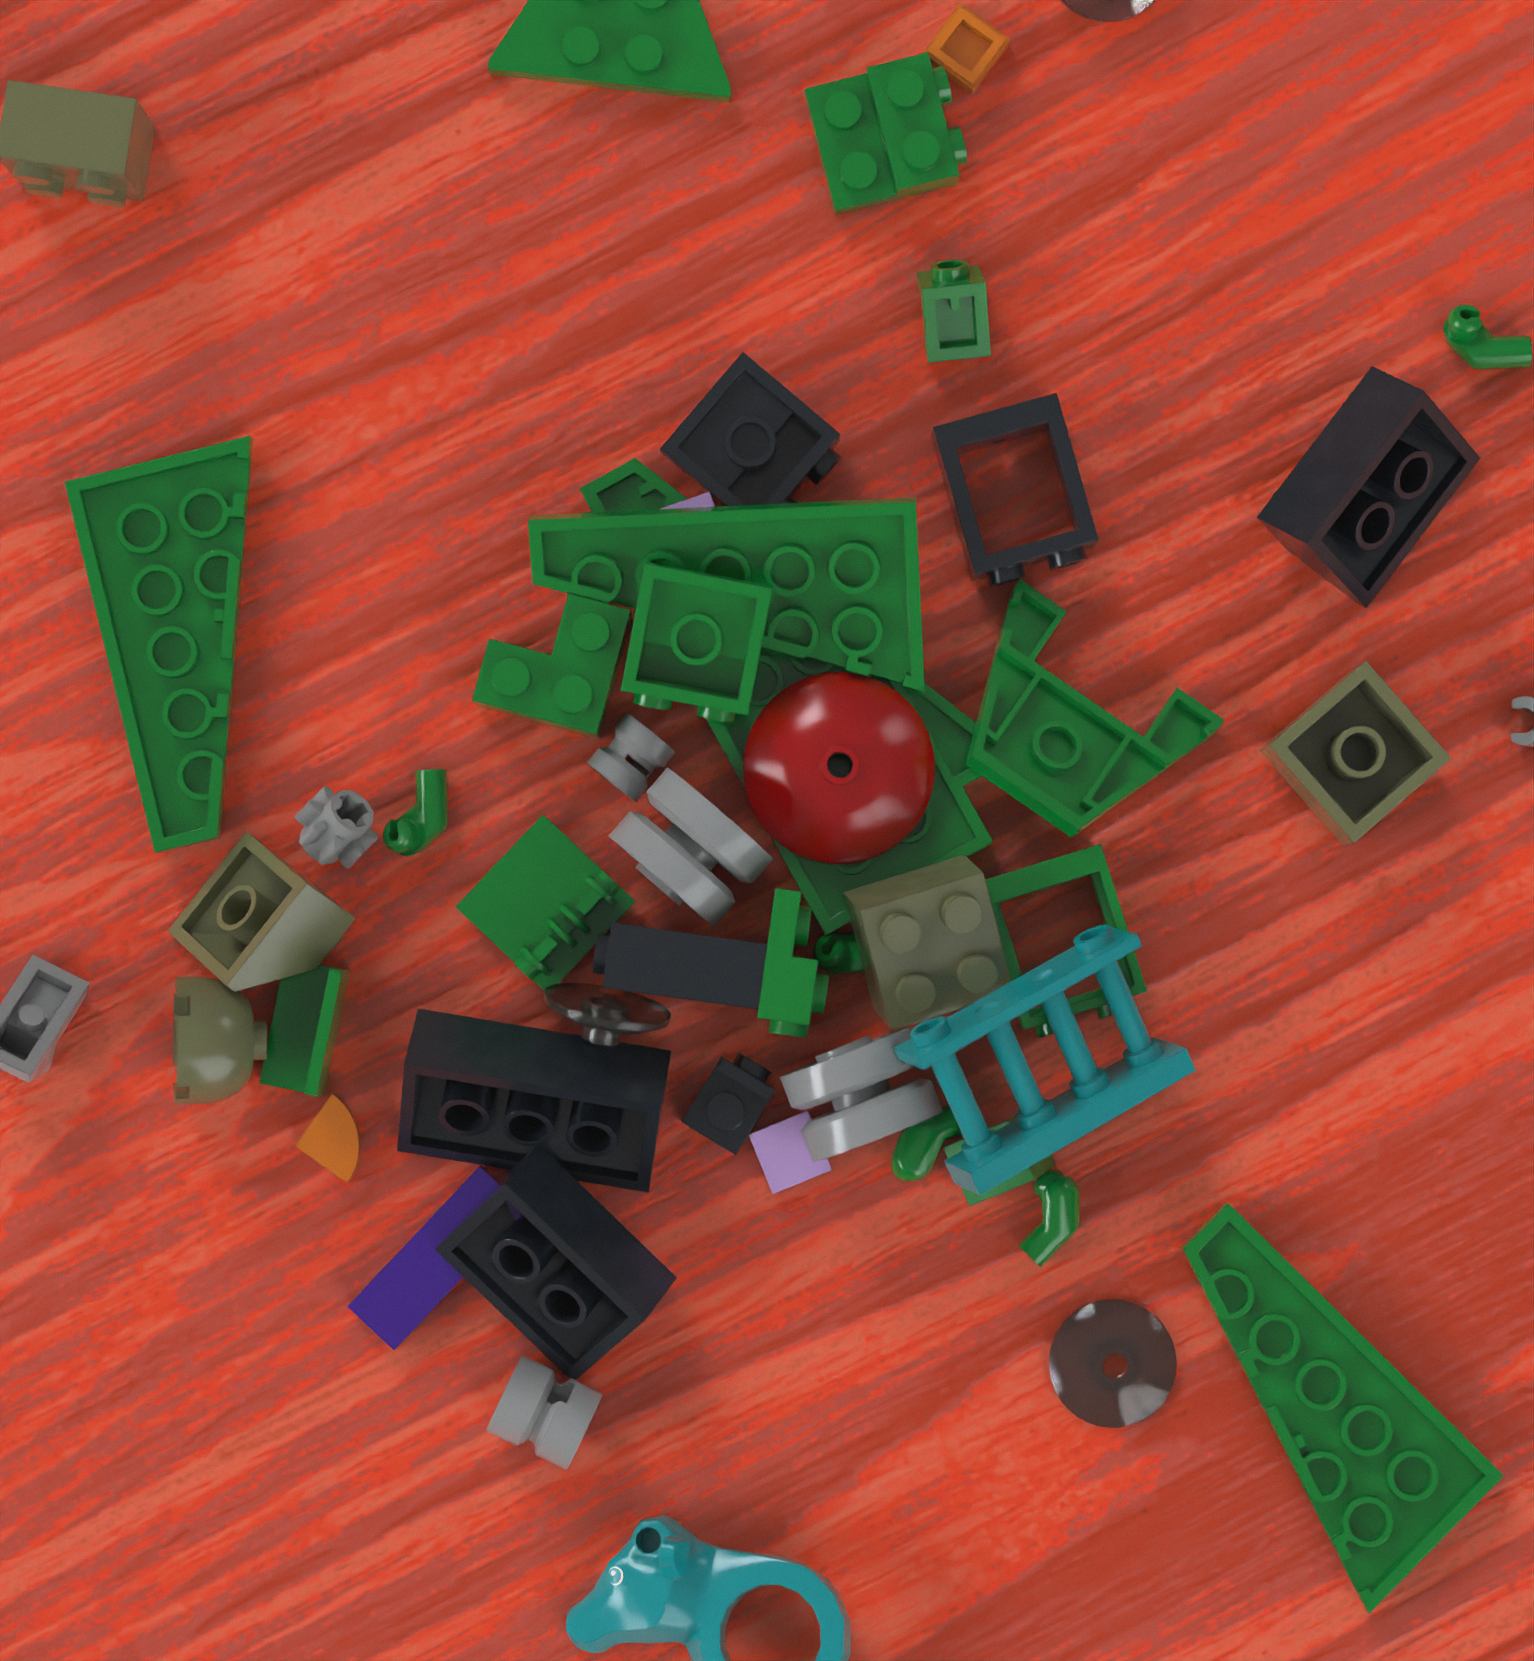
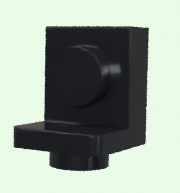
[682,1053,776,1155]

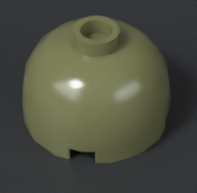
[173,977,267,1104]

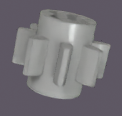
[295,786,379,869]

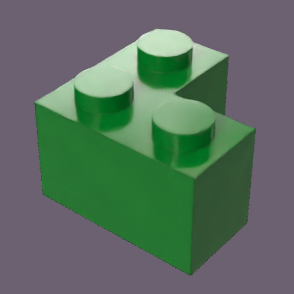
[472,593,633,739]

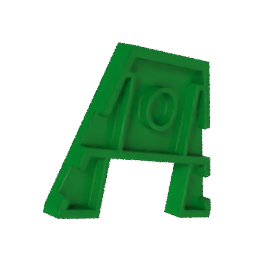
[966,579,1224,838]

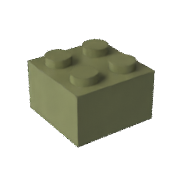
[0,80,155,207]
[1260,661,1451,846]
[843,854,1011,1031]

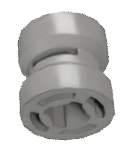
[587,713,676,802]

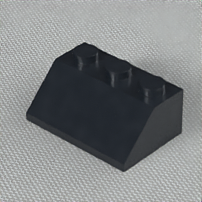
[1257,366,1480,608]
[435,1144,677,1380]

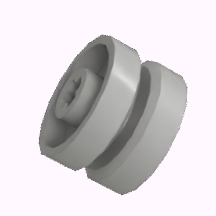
[608,767,773,927]
[780,1026,943,1162]

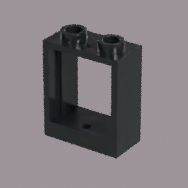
[931,393,1099,587]
[593,923,767,1009]

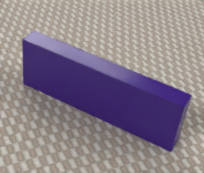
[347,1165,522,1350]

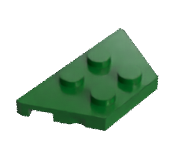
[488,0,731,103]

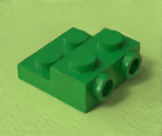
[804,52,968,215]
[621,561,773,722]
[757,888,829,1038]

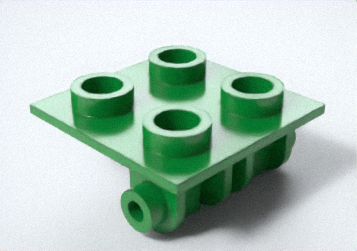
[456,815,636,994]

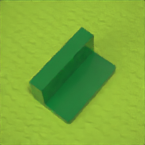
[259,965,350,1097]

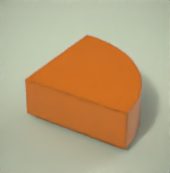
[295,1093,360,1183]

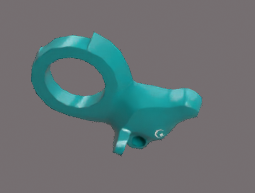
[566,1514,851,1661]

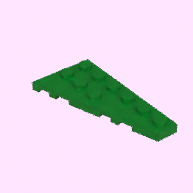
[64,436,253,854]
[528,497,925,692]
[1181,1202,1504,1614]

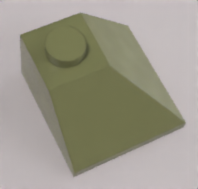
[168,831,356,992]

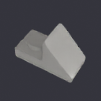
[0,955,90,1083]

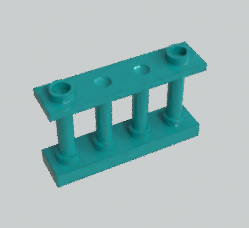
[893,925,1196,1195]

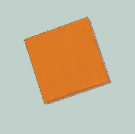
[922,3,1011,94]

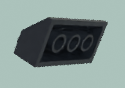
[397,1009,671,1193]

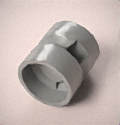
[486,1355,603,1470]

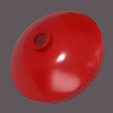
[743,672,935,864]

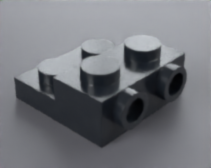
[660,352,841,506]

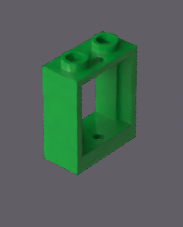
[985,844,1147,1038]

